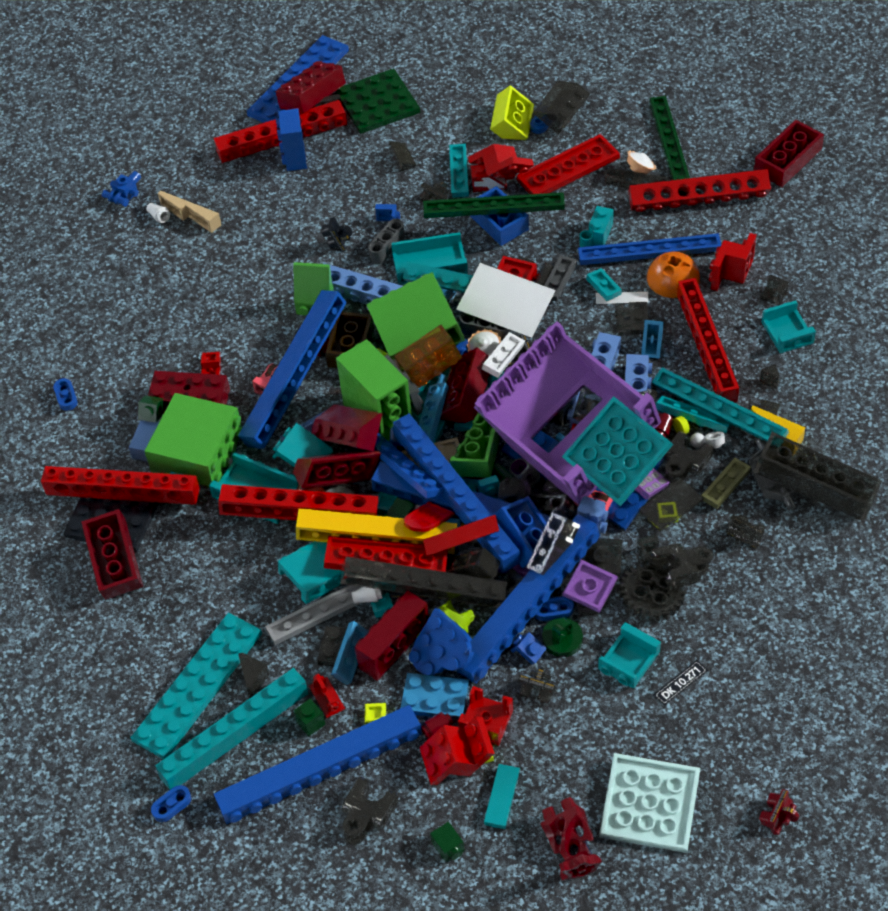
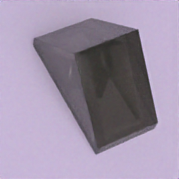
[238,653,269,698]

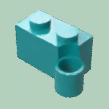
[579,206,614,247]

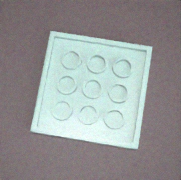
[599,753,700,853]

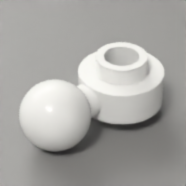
[690,431,726,448]

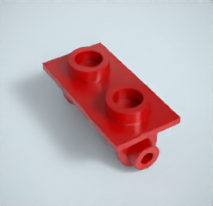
[308,674,345,718]

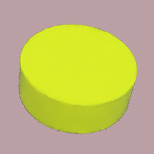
[673,416,690,436]

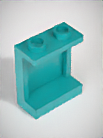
[761,300,816,354]
[272,423,334,467]
[598,622,661,689]

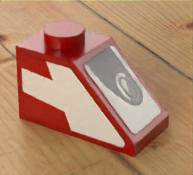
[471,164,507,192]

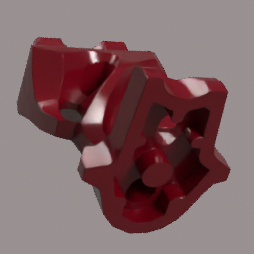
[540,797,602,881]

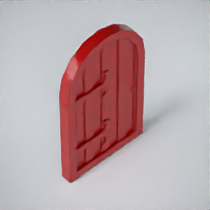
[404,502,454,532]

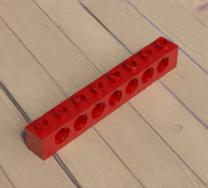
[214,100,347,163]
[628,169,771,212]
[677,278,739,403]
[41,466,200,505]
[218,484,379,521]

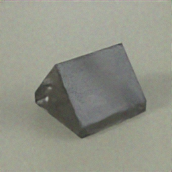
[759,364,780,389]

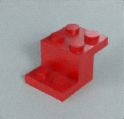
[468,144,534,180]
[709,233,757,291]
[419,716,495,785]

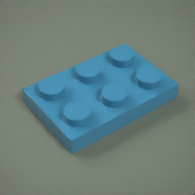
[400,673,469,720]

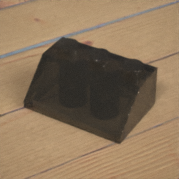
[533,81,590,134]

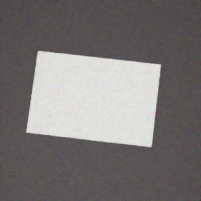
[456,263,556,338]

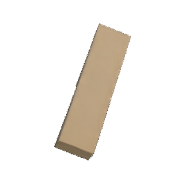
[158,191,221,233]

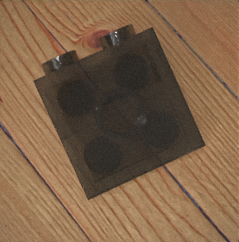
[576,538,622,578]

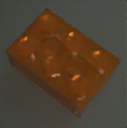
[395,325,462,388]

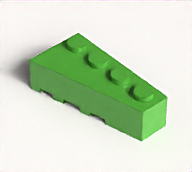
[450,412,501,478]

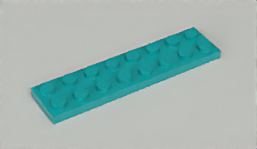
[130,612,262,759]

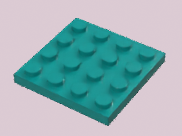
[562,396,673,506]

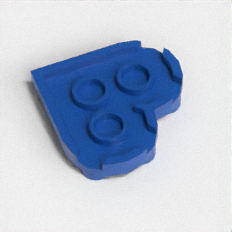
[409,608,474,675]

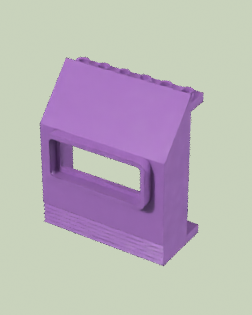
[474,321,661,505]

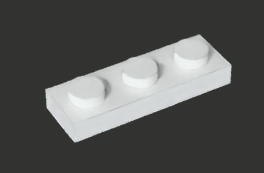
[482,332,525,378]

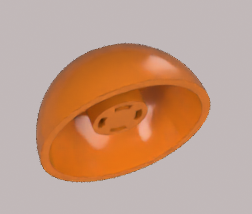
[647,251,700,298]

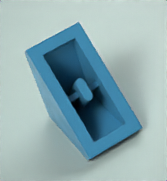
[641,320,663,359]

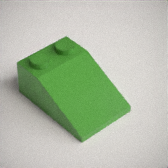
[293,262,334,315]

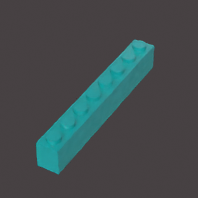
[155,668,309,790]

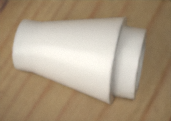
[146,203,170,223]
[351,582,382,604]

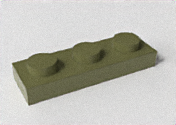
[701,458,751,509]

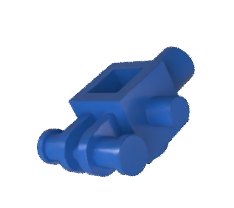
[102,171,141,207]

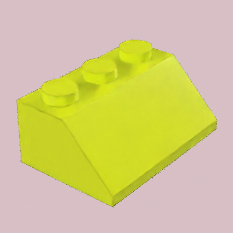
[490,85,534,140]

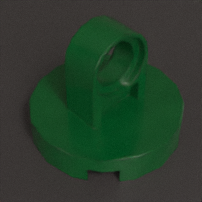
[542,617,583,657]

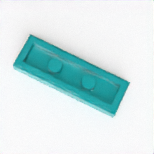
[484,764,520,829]

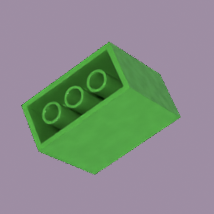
[366,272,465,372]
[336,339,412,441]
[145,393,242,488]

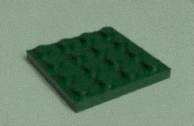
[335,68,421,134]

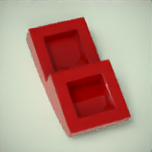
[201,352,221,375]

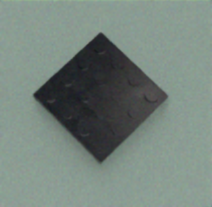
[64,497,159,552]

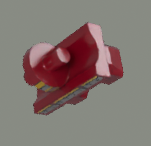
[759,789,800,835]

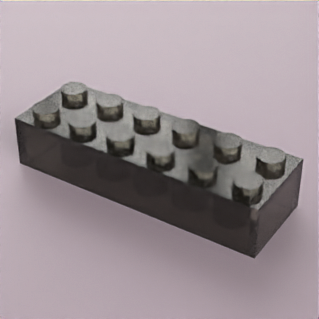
[753,432,882,522]

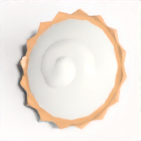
[627,150,657,174]
[466,329,501,356]

